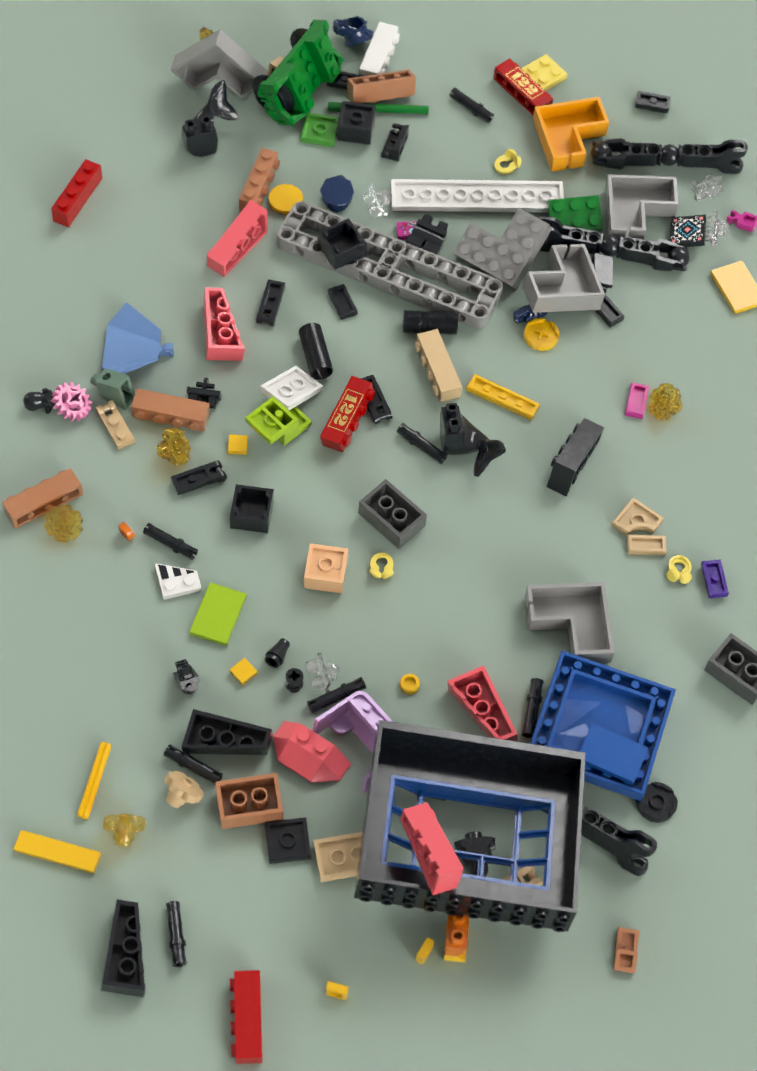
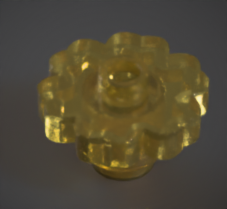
[648,383,682,421]
[157,427,191,465]
[44,503,83,543]
[103,813,146,846]

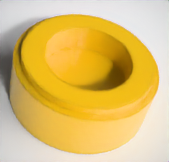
[400,674,420,695]

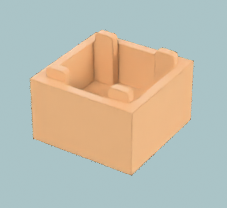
[304,543,348,593]

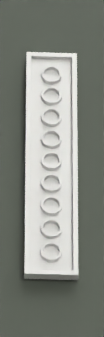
[391,179,564,213]

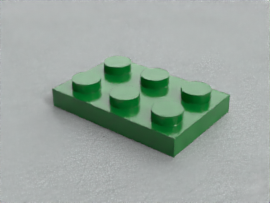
[547,195,603,231]

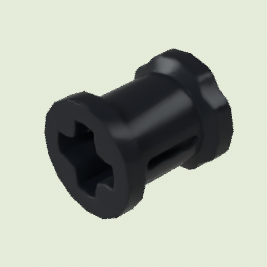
[285,668,303,693]

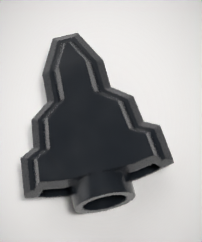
[454,831,496,877]

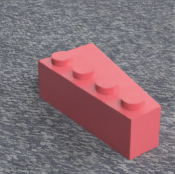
[207,200,268,277]
[203,287,245,361]
[447,665,518,742]
[400,802,464,895]

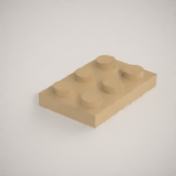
[313,832,362,882]

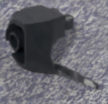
[181,80,239,157]
[440,403,506,477]

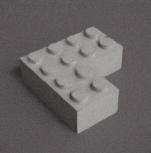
[170,29,268,98]
[605,174,679,240]
[453,207,552,290]
[523,244,605,313]
[524,582,615,663]

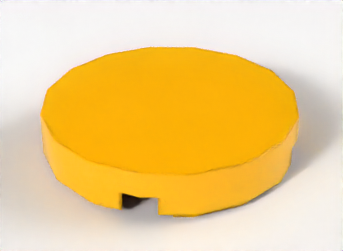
[269,184,303,215]
[523,318,560,351]

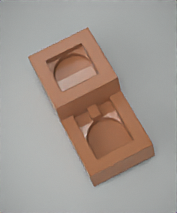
[613,927,640,973]

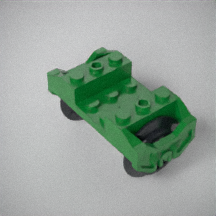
[252,19,344,126]

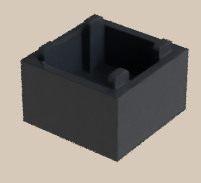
[337,101,376,145]
[317,218,367,270]
[230,484,274,533]

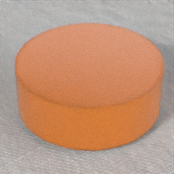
[118,522,135,541]

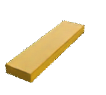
[466,374,540,421]
[14,830,101,874]

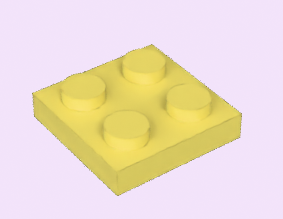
[521,54,568,91]

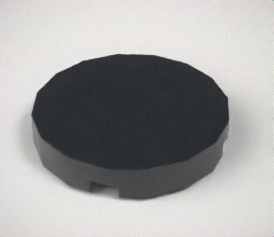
[636,782,678,823]

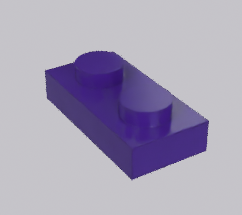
[701,559,729,598]

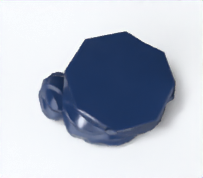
[333,16,373,47]
[320,175,354,213]

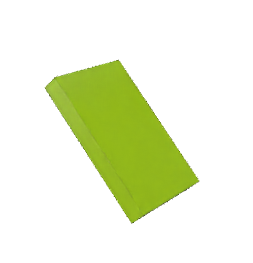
[189,582,247,646]

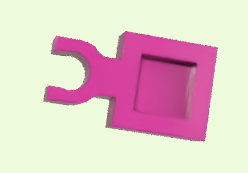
[727,210,757,232]

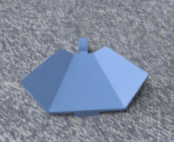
[102,302,174,374]

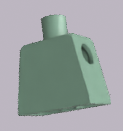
[90,368,135,410]

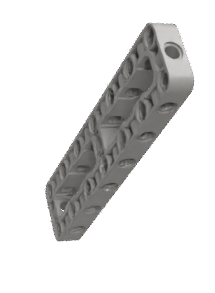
[277,201,503,329]

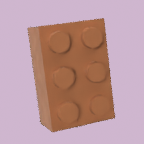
[215,773,283,830]

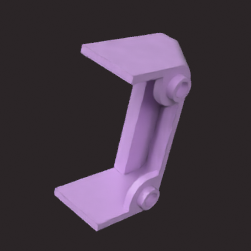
[312,691,393,793]

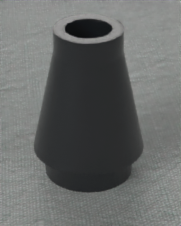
[265,638,290,668]

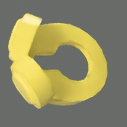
[494,149,522,175]
[369,552,394,579]
[666,555,692,584]

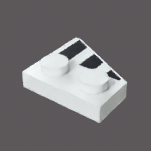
[155,564,202,600]

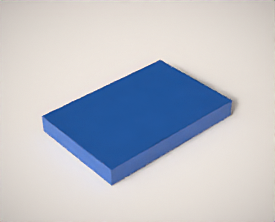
[579,723,649,785]

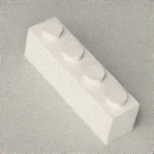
[359,22,400,76]

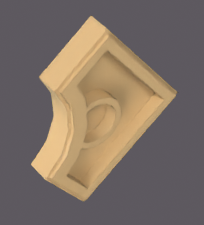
[611,498,664,536]

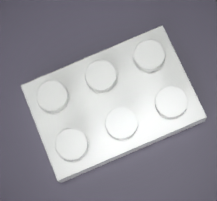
[259,366,323,410]

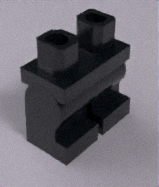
[406,214,448,255]

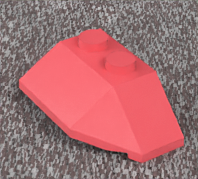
[273,721,351,783]

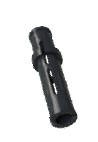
[449,87,494,123]
[397,423,448,464]
[143,523,198,560]
[307,677,366,713]
[522,678,544,738]
[164,744,223,784]
[166,901,187,967]

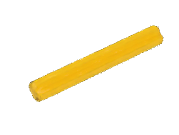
[77,742,111,819]

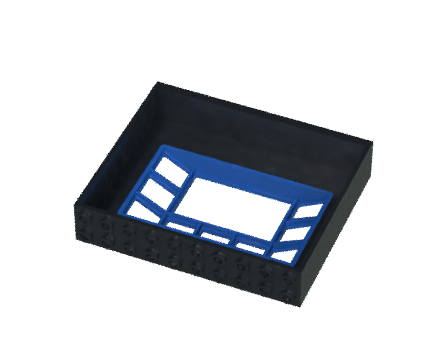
[354,720,586,932]

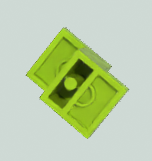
[245,396,312,446]

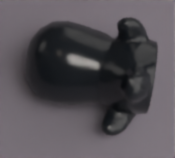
[23,388,55,414]

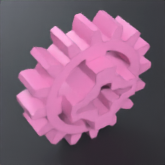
[51,382,92,422]

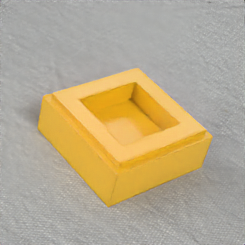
[228,434,248,455]
[229,658,258,686]
[415,937,434,965]
[325,981,349,1000]

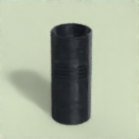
[403,310,458,335]
[299,323,333,380]

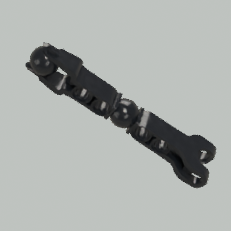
[591,138,748,174]
[538,216,690,271]
[541,807,657,876]

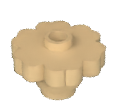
[164,770,204,808]

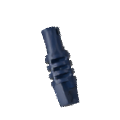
[513,304,548,323]

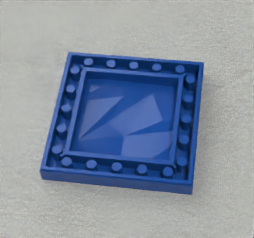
[530,651,676,801]

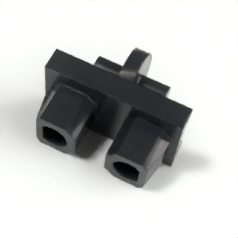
[186,377,222,409]
[173,659,200,694]

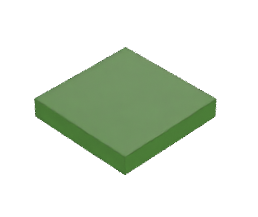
[300,113,339,147]

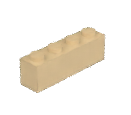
[414,329,462,402]

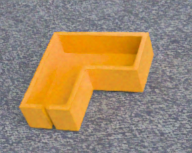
[533,97,609,172]

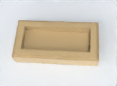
[627,535,667,556]

